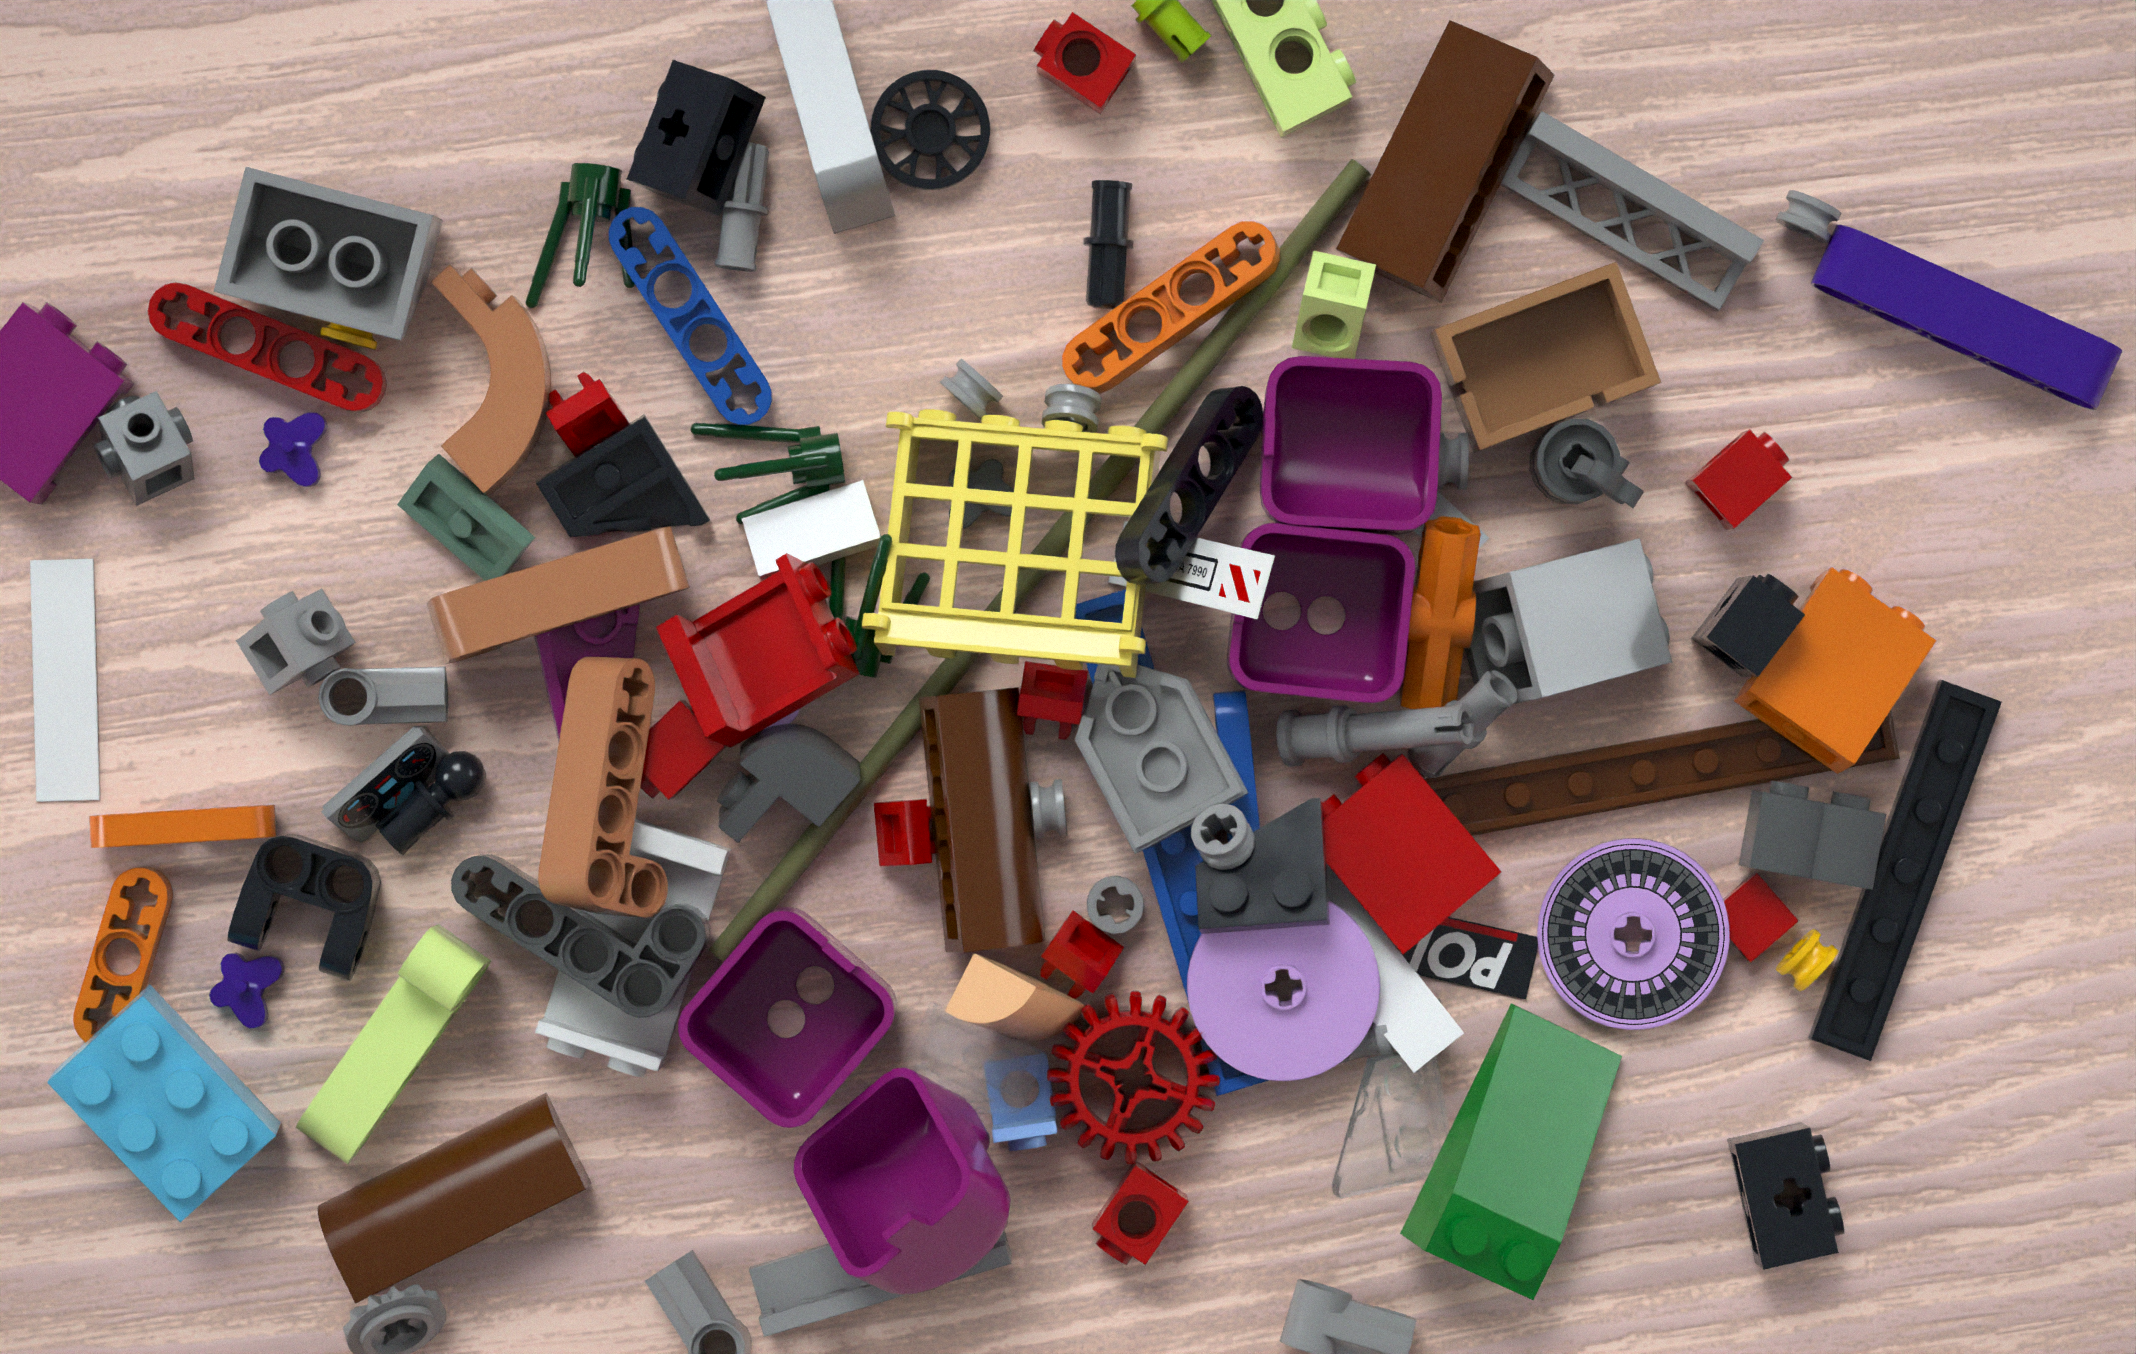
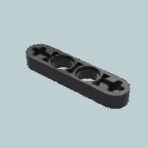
[1115,386,1263,585]

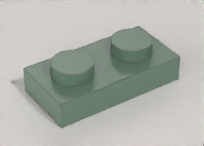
[397,454,536,581]

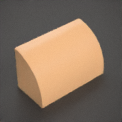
[945,954,1086,1041]

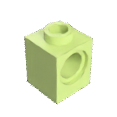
[1292,251,1376,359]

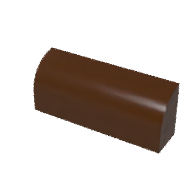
[1336,20,1555,303]
[919,687,1046,953]
[317,1092,592,1304]

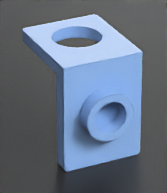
[984,1053,1058,1151]

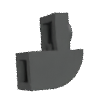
[717,724,860,843]

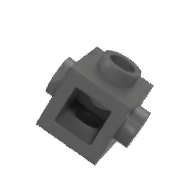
[94,391,194,506]

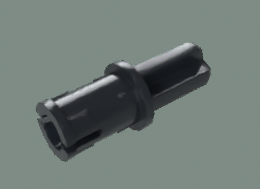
[1083,180,1134,309]

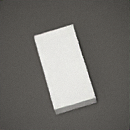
[742,480,881,581]

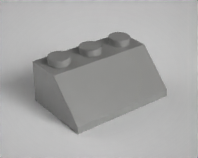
[214,167,443,341]

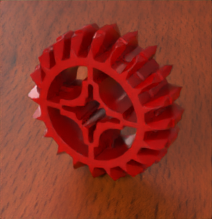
[1047,991,1220,1165]

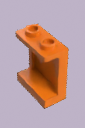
[1733,567,1937,774]

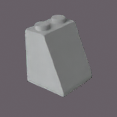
[1465,538,1672,704]

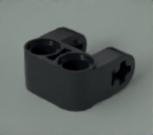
[227,834,381,981]

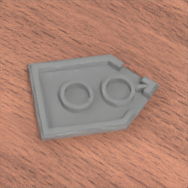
[1075,664,1249,854]

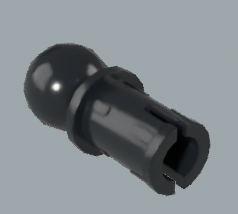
[375,751,486,855]

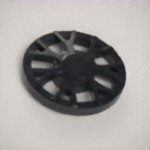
[871,70,990,190]

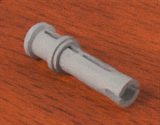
[1276,703,1474,767]

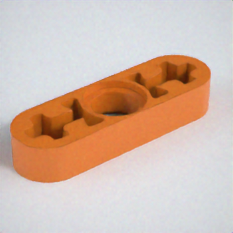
[89,805,276,848]
[73,867,173,1042]

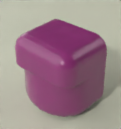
[1260,356,1442,535]
[793,1067,1011,1295]

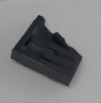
[536,414,710,537]
[1195,798,1330,934]

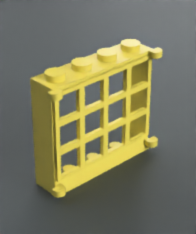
[862,409,1168,678]

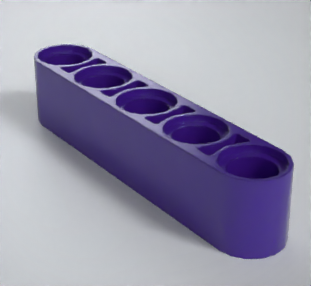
[1811,224,2123,410]

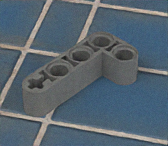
[451,854,710,1018]

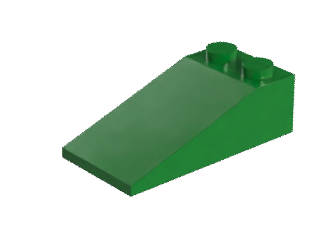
[1400,1003,1622,1300]

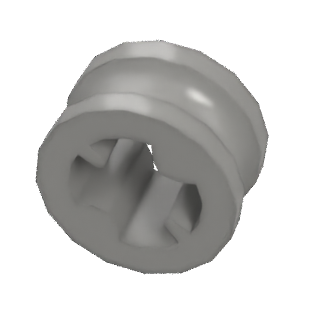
[1776,190,1842,243]
[940,358,1003,419]
[1041,384,1102,433]
[1437,433,1469,490]
[1030,779,1068,839]
[1191,804,1255,870]
[1087,875,1144,934]

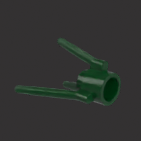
[525,163,635,308]
[690,423,845,525]
[829,534,930,678]

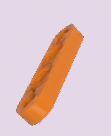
[1062,221,1280,394]

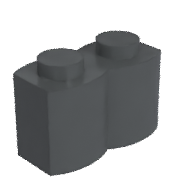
[1739,780,1886,890]

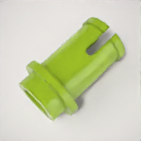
[1131,0,1212,64]

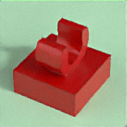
[545,372,629,456]
[1017,661,1088,740]
[874,799,935,866]
[1040,910,1124,999]

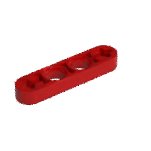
[148,282,387,413]

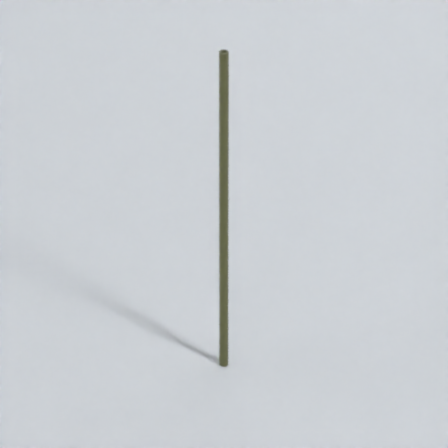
[709,159,1371,962]

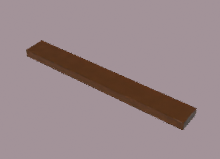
[1424,710,1900,836]

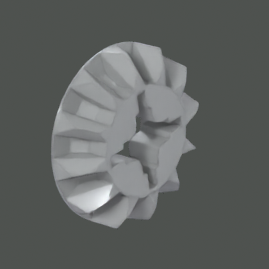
[343,1284,446,1354]

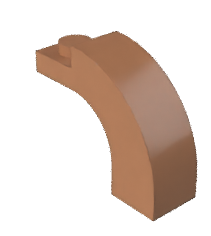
[431,264,551,496]

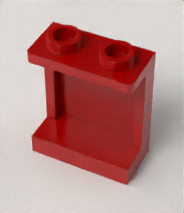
[656,553,860,748]
[1323,753,1501,954]

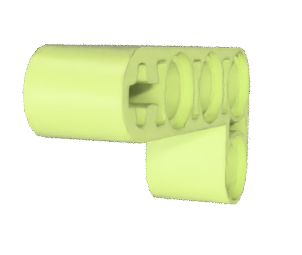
[296,924,491,1164]

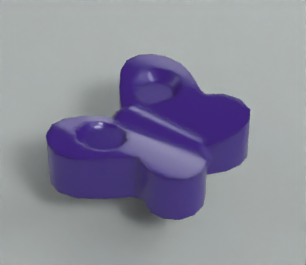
[259,413,328,487]
[209,952,285,1028]

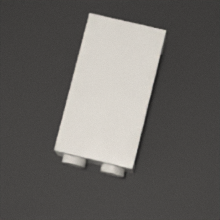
[535,818,731,1078]

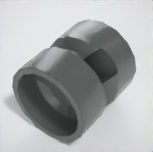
[1529,419,1620,504]

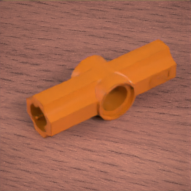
[1399,516,1481,709]

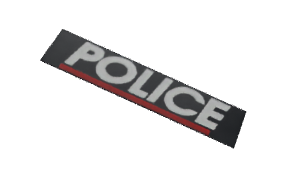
[1398,917,1538,999]

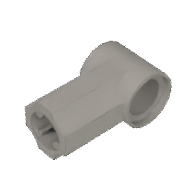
[318,666,448,726]
[645,1250,752,1354]
[1280,1279,1416,1354]

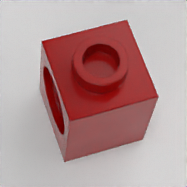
[1033,12,1137,115]
[1685,429,1792,530]
[640,700,727,800]
[1092,1161,1189,1265]

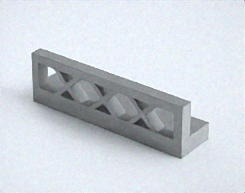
[1500,111,1764,311]
[749,1230,1012,1337]

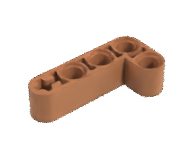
[427,526,690,664]
[538,657,668,918]

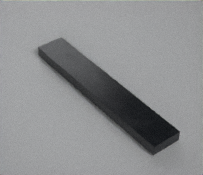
[1808,680,2002,1061]

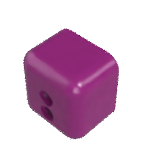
[1227,523,1415,703]
[678,907,897,1128]

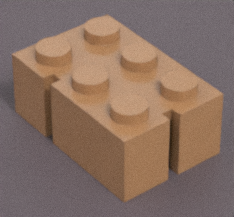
[1430,261,1661,453]

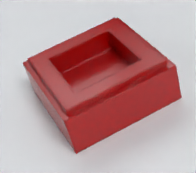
[1723,872,1798,963]

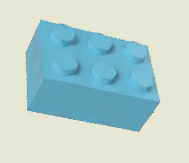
[47,984,281,1223]

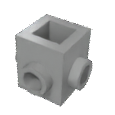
[236,588,356,695]

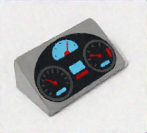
[321,726,450,842]

